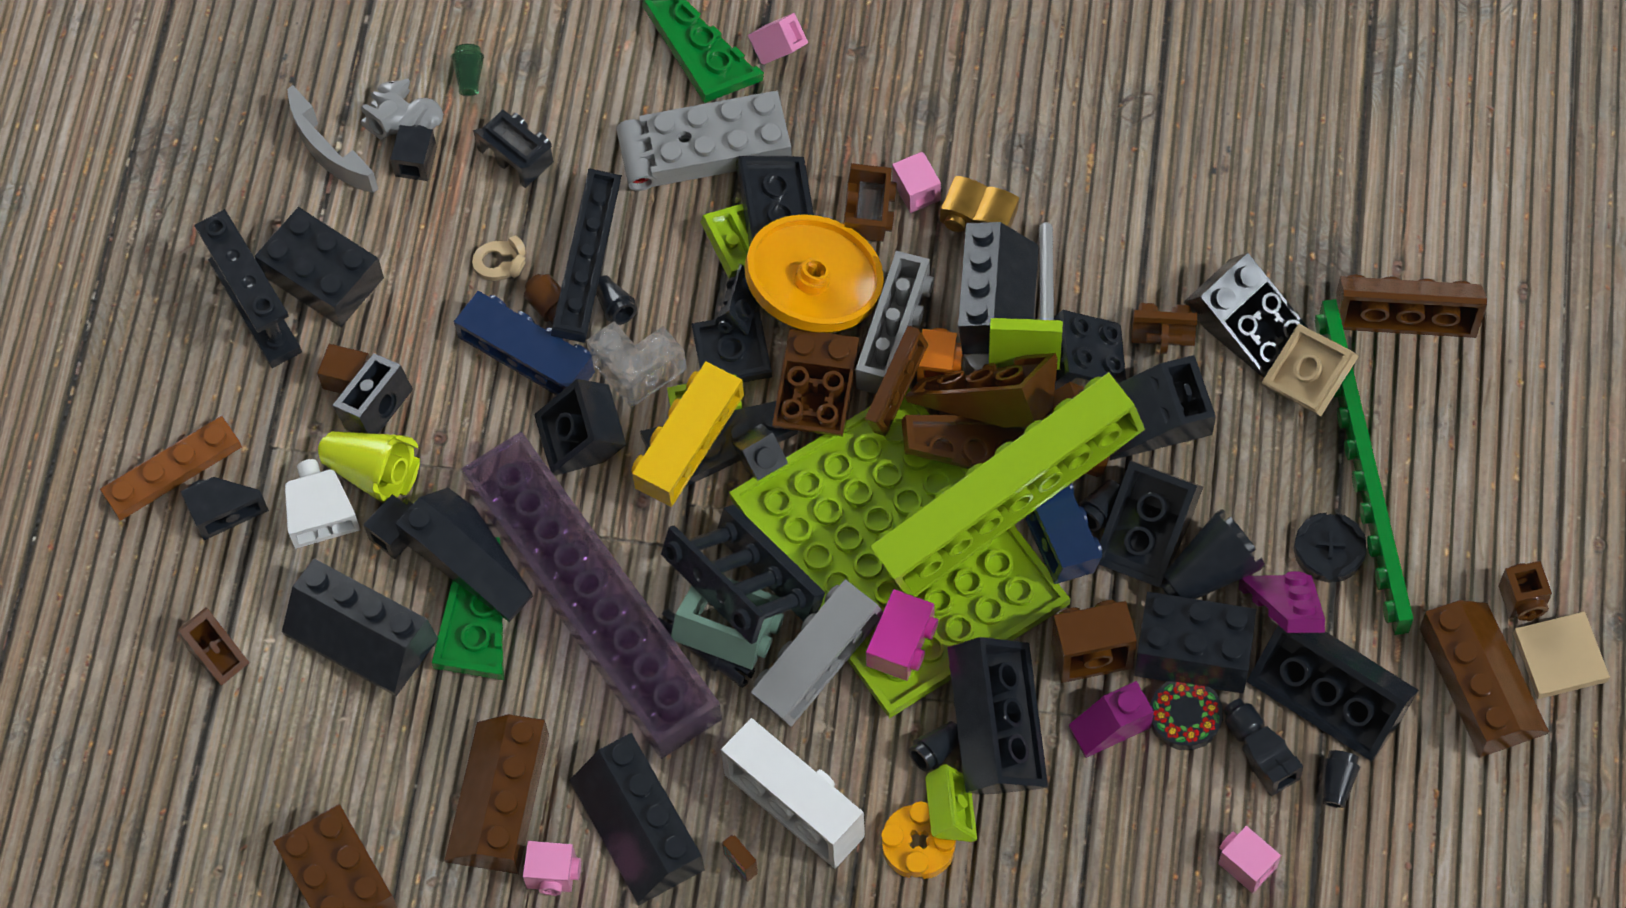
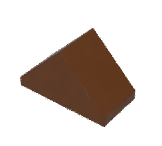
[177,607,249,686]

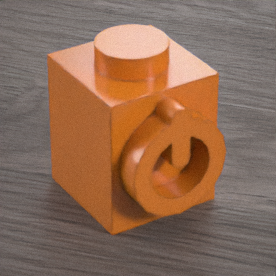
[917,328,964,382]

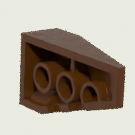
[905,353,1058,429]

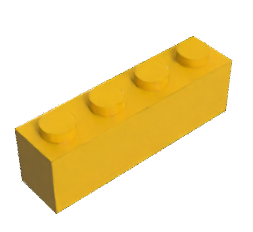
[631,361,744,507]

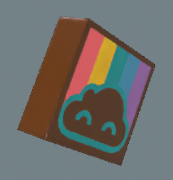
[722,835,758,882]

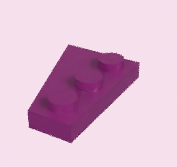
[1238,571,1325,633]

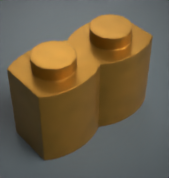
[940,176,1019,232]

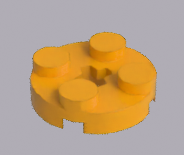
[881,801,956,879]

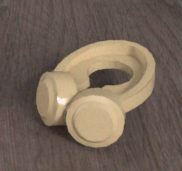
[472,235,526,281]

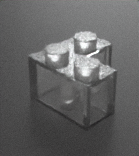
[586,321,687,408]

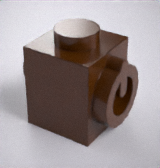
[1498,561,1552,621]

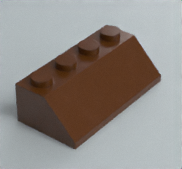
[1336,274,1487,338]
[1419,600,1549,758]
[445,714,549,874]

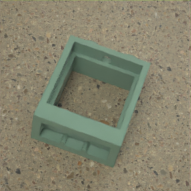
[671,578,784,670]

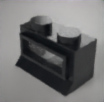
[473,109,554,188]

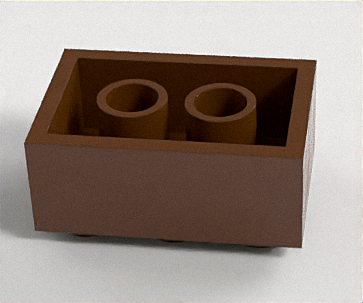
[273,804,398,908]

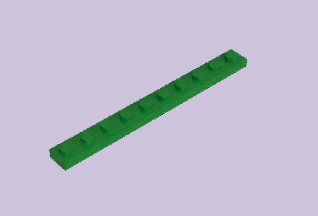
[1315,299,1414,635]

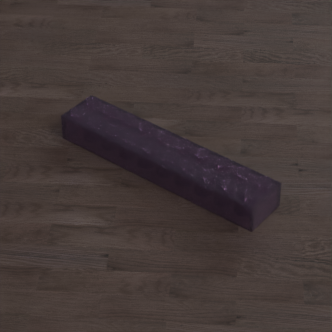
[461,431,722,759]

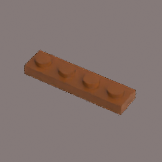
[100,416,242,521]

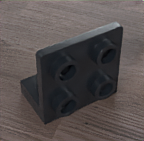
[1054,310,1127,391]

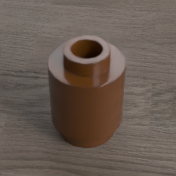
[524,274,561,325]

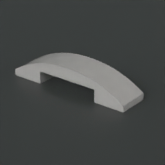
[287,85,378,193]

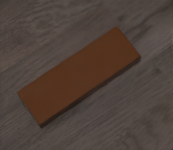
[865,326,928,436]

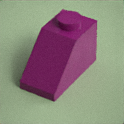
[1069,681,1154,758]

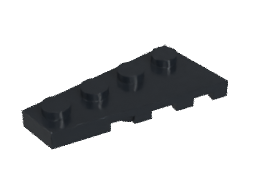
[640,401,798,487]

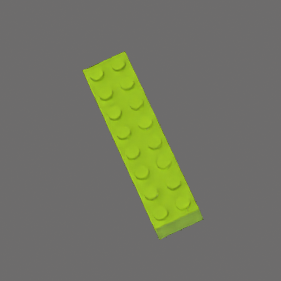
[870,372,1145,597]

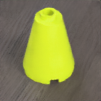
[318,431,420,503]

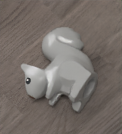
[361,79,444,140]

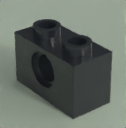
[333,353,413,434]

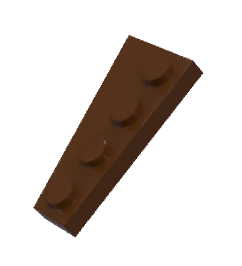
[901,415,1025,469]

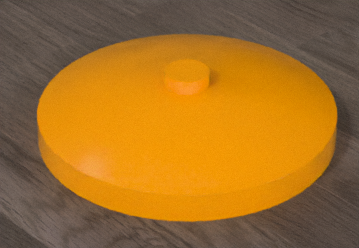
[745,215,884,332]

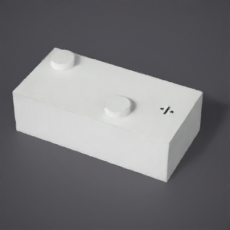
[721,718,865,869]

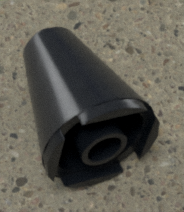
[1161,509,1265,599]

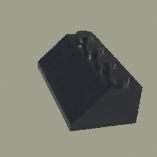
[958,222,1039,354]
[282,558,438,696]
[1246,625,1419,762]
[947,637,1048,794]
[569,732,705,906]

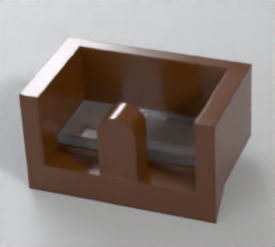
[843,163,897,242]

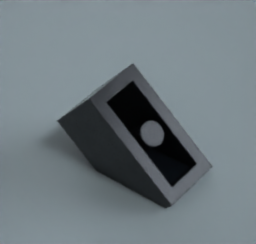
[180,477,269,540]

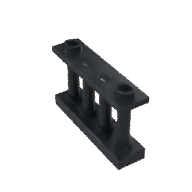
[194,209,302,368]
[661,504,825,644]

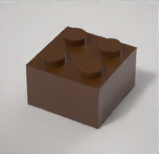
[1051,600,1137,683]

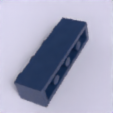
[454,291,595,395]
[1024,483,1102,584]

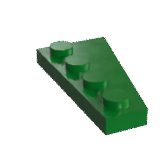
[642,0,764,103]
[431,537,504,680]

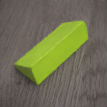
[925,764,977,842]

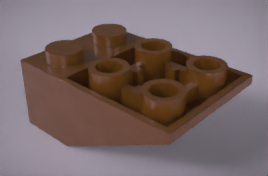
[772,328,860,437]

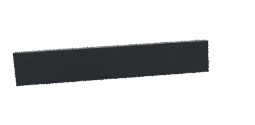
[551,168,622,343]

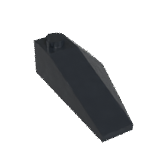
[395,487,533,622]

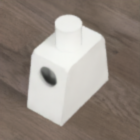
[285,459,361,549]

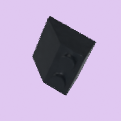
[534,379,626,476]

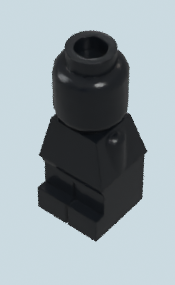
[1223,698,1303,797]

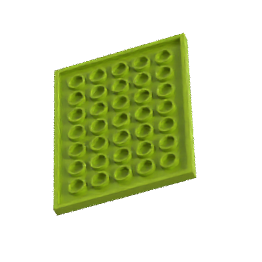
[729,388,1070,719]

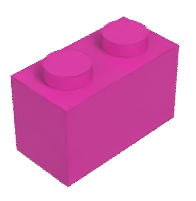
[866,589,939,681]

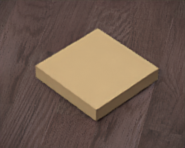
[1262,324,1359,417]
[1513,611,1610,699]

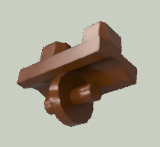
[1132,303,1197,354]

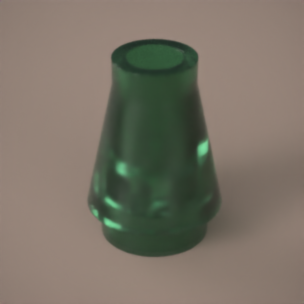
[451,44,484,96]

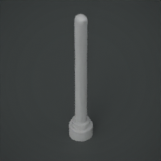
[1039,222,1054,320]

